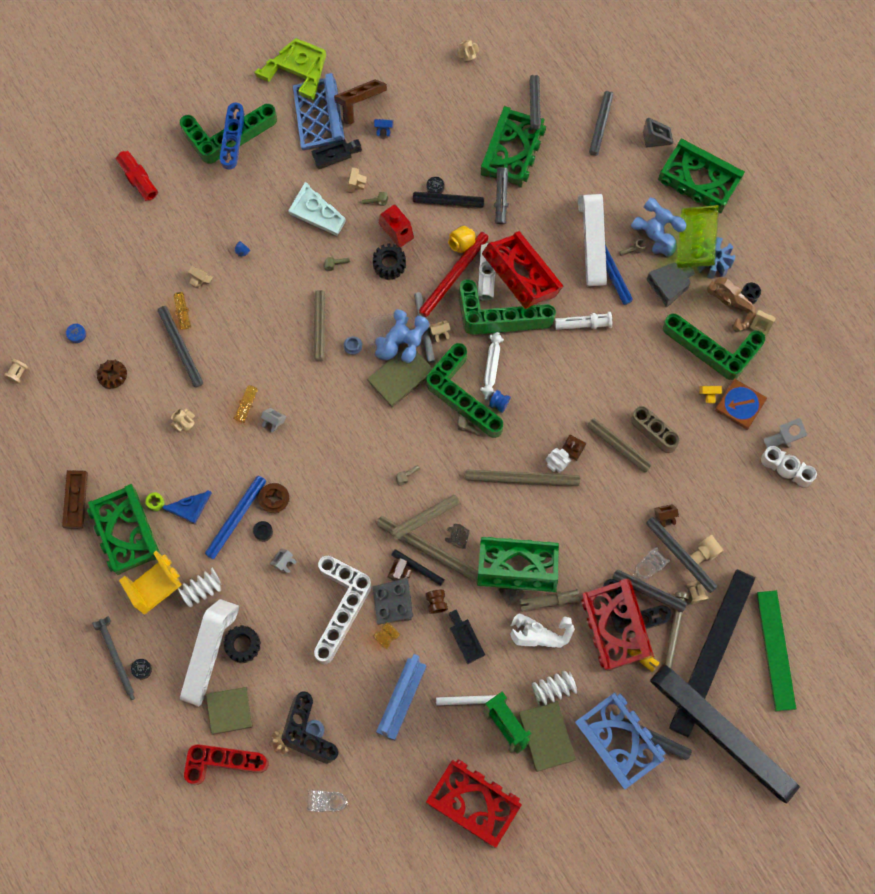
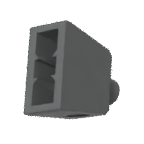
[647,262,695,307]

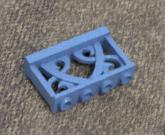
[575,692,666,789]

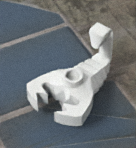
[510,614,575,648]

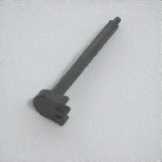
[92,616,135,700]

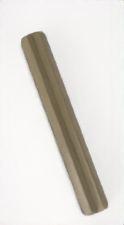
[314,290,325,361]
[588,418,652,472]
[391,495,460,539]

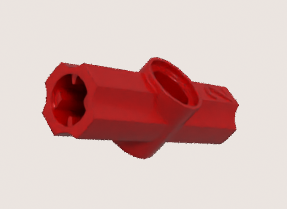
[115,151,158,201]

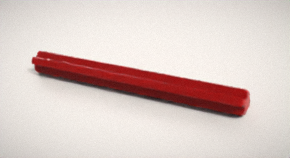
[419,232,489,317]

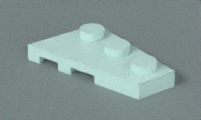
[288,182,346,236]

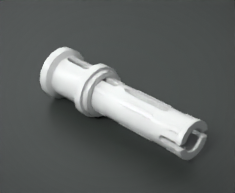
[555,312,612,330]

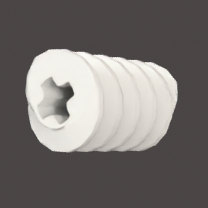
[178,567,222,607]
[532,671,577,706]

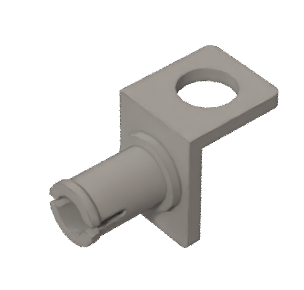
[764,418,807,448]

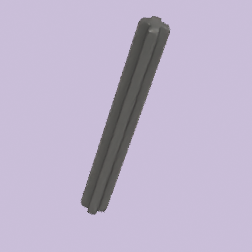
[158,306,203,387]
[646,517,717,593]

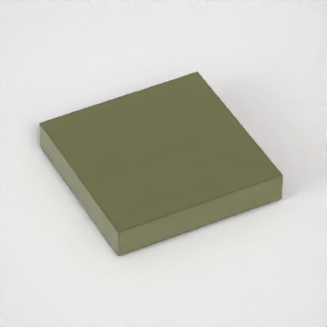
[206,687,253,735]

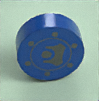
[66,324,86,343]

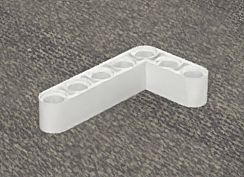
[578,194,607,287]
[314,556,371,664]
[180,599,239,706]

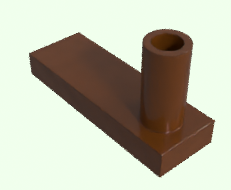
[334,79,387,124]

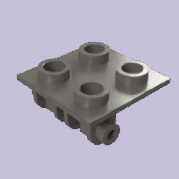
[373,578,413,625]

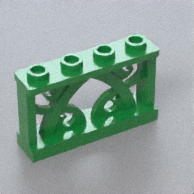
[481,106,547,187]
[658,138,745,213]
[87,484,160,575]
[477,537,559,592]
[483,691,532,754]

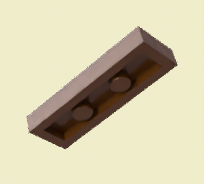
[62,470,88,529]

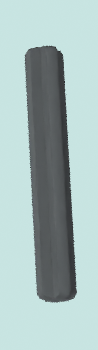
[529,75,541,130]
[589,91,614,156]
[613,570,687,612]
[621,717,692,760]

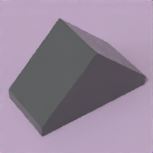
[643,118,673,148]

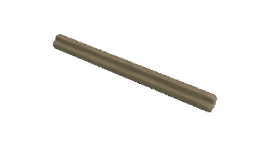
[465,469,580,486]
[377,516,478,582]

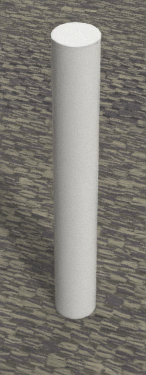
[436,695,496,706]

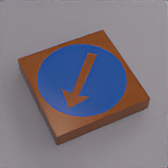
[715,379,767,430]

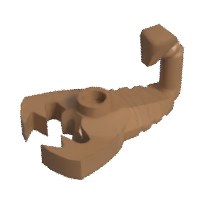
[707,277,756,332]

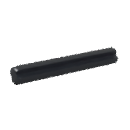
[413,192,484,208]

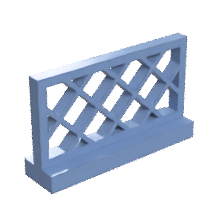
[293,73,345,150]
[376,654,427,741]

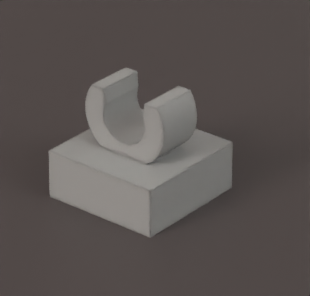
[261,408,287,432]
[270,548,296,573]

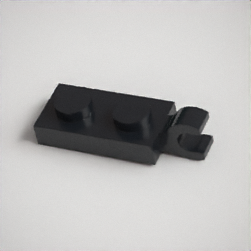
[311,139,362,169]
[449,609,485,665]

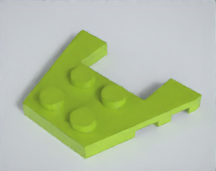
[254,38,326,100]

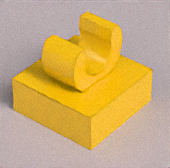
[699,386,722,403]

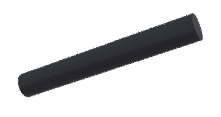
[391,549,445,586]

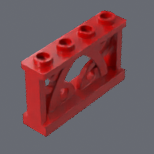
[482,231,564,309]
[581,579,654,671]
[426,759,522,849]

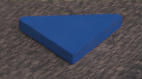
[163,490,212,524]

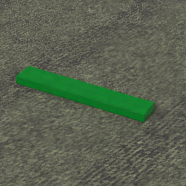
[756,590,797,712]

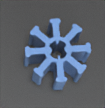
[695,237,735,279]

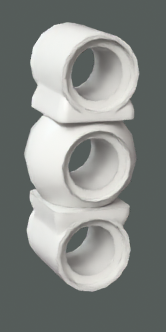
[761,446,817,487]

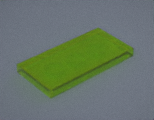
[677,205,719,268]

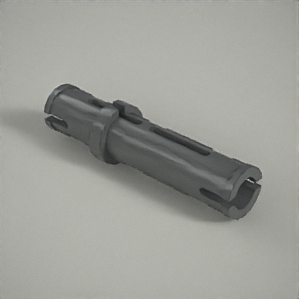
[494,168,509,224]

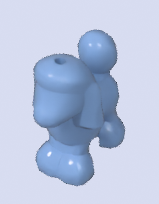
[631,197,686,257]
[375,309,430,363]

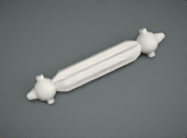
[480,332,504,400]

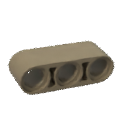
[631,406,680,453]

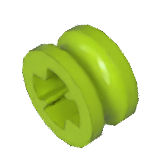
[146,492,165,511]

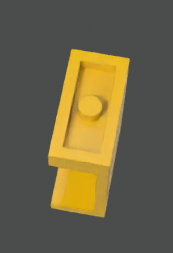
[119,551,182,615]

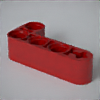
[184,744,269,785]

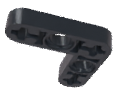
[603,579,671,635]
[282,691,338,764]

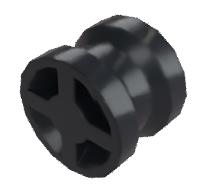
[741,282,761,305]

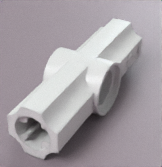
[478,243,496,301]

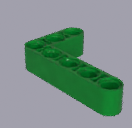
[180,104,277,164]
[458,279,556,335]
[663,313,765,380]
[427,343,503,438]

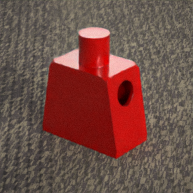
[378,204,414,247]

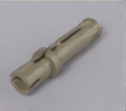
[520,589,580,612]

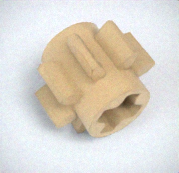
[456,40,479,61]
[171,408,195,432]
[270,727,295,755]

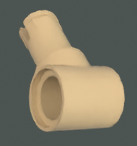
[690,535,724,564]

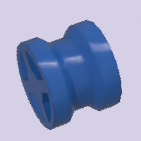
[489,390,511,413]

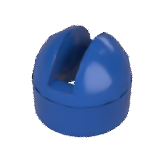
[235,241,251,257]

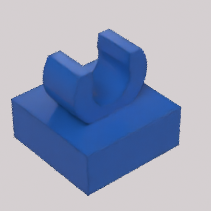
[374,119,394,136]

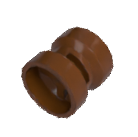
[425,589,448,614]

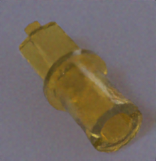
[174,292,191,330]
[233,385,258,423]

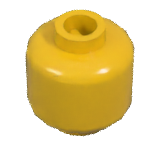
[448,226,476,253]

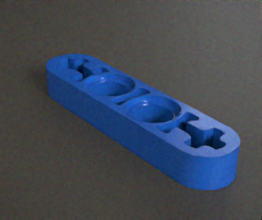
[220,102,245,170]

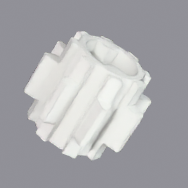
[545,448,571,473]

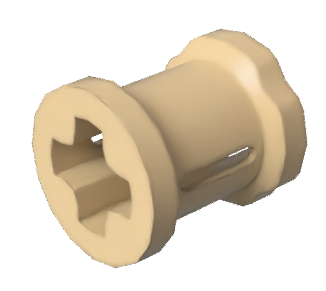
[4,359,28,384]
[686,581,709,604]

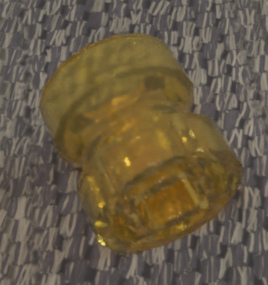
[373,622,400,650]

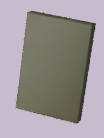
[367,346,433,407]
[519,701,576,772]

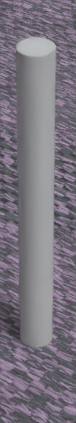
[414,292,435,363]

